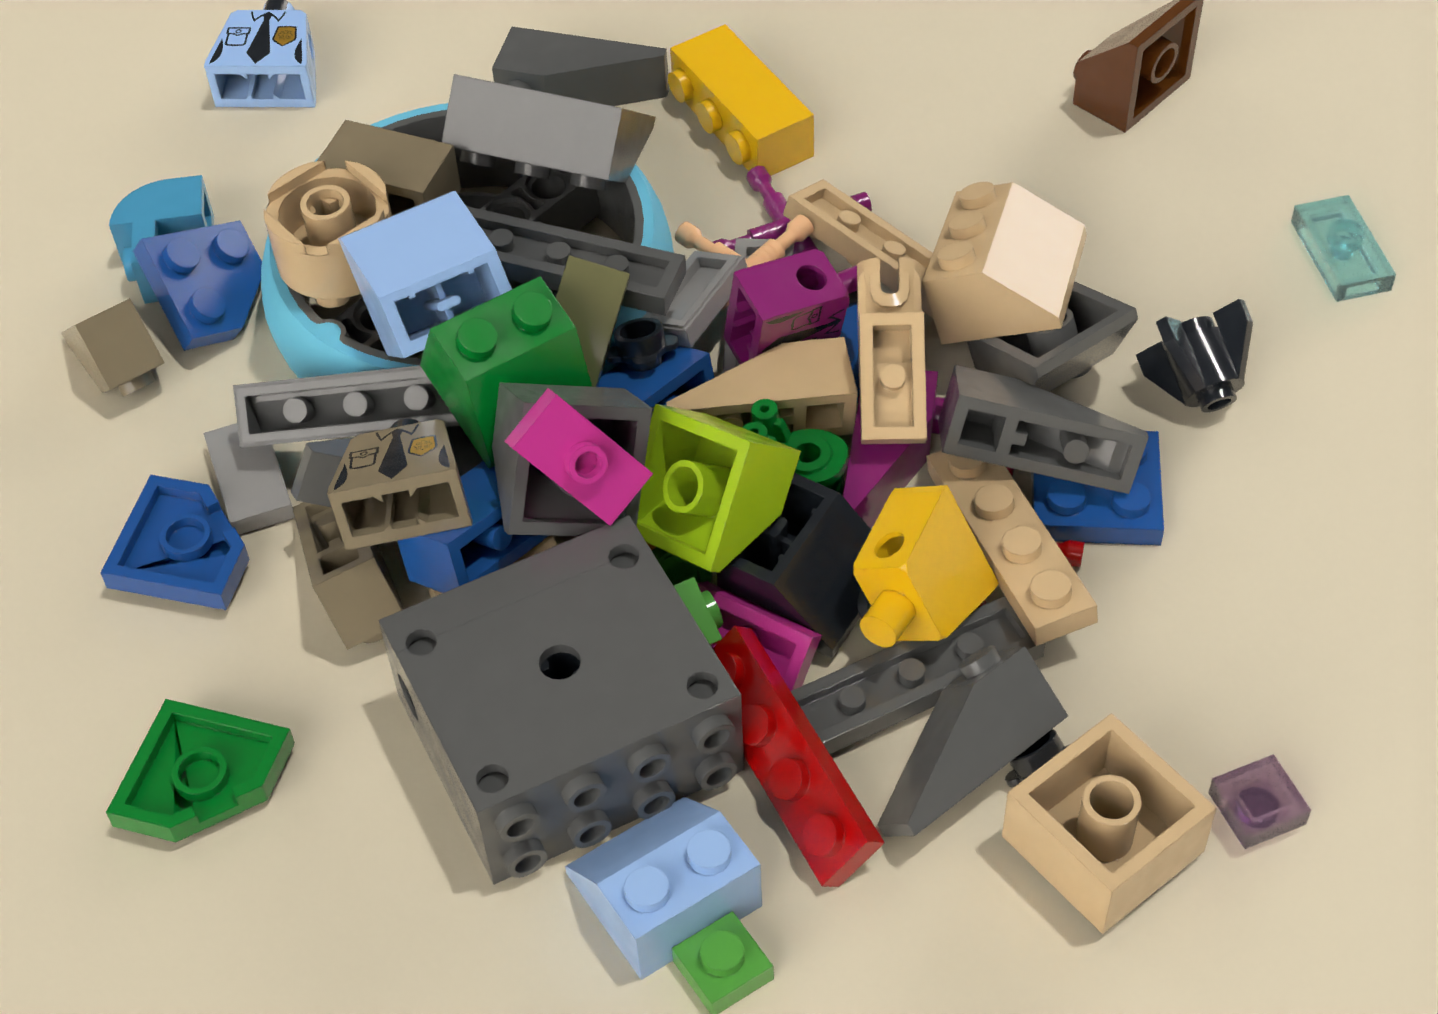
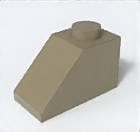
[61,298,165,397]

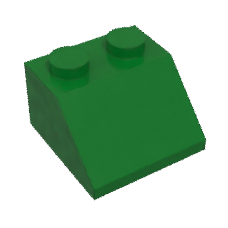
[420,276,592,469]

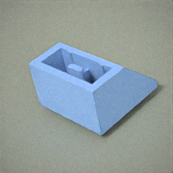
[338,191,512,358]

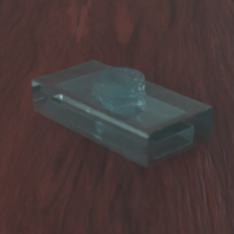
[1291,195,1396,302]

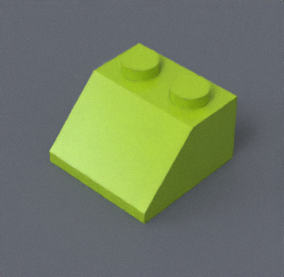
[636,404,801,573]

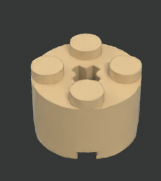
[264,160,392,308]

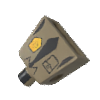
[327,418,473,551]

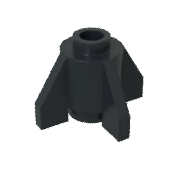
[1136,299,1253,413]

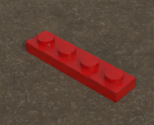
[713,625,885,887]

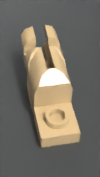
[857,257,927,444]

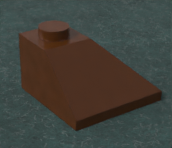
[1073,0,1204,133]

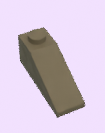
[292,502,404,650]

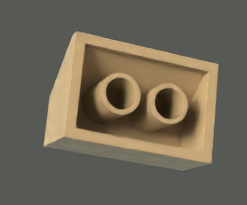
[922,182,1087,345]

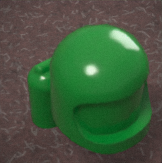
[743,399,849,495]

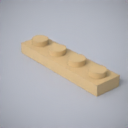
[783,179,933,318]
[926,450,1098,646]

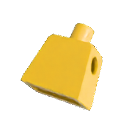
[853,485,999,648]

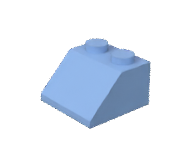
[565,797,762,980]

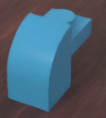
[109,175,214,304]

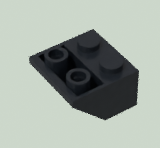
[716,473,871,658]

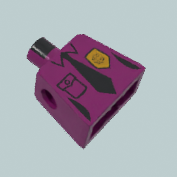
[723,249,857,364]

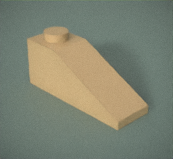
[666,337,858,436]

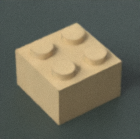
[1002,713,1217,934]

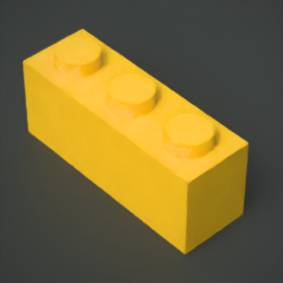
[668,24,814,176]

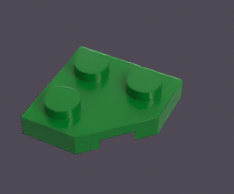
[106,699,295,843]

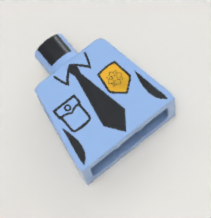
[204,0,316,107]

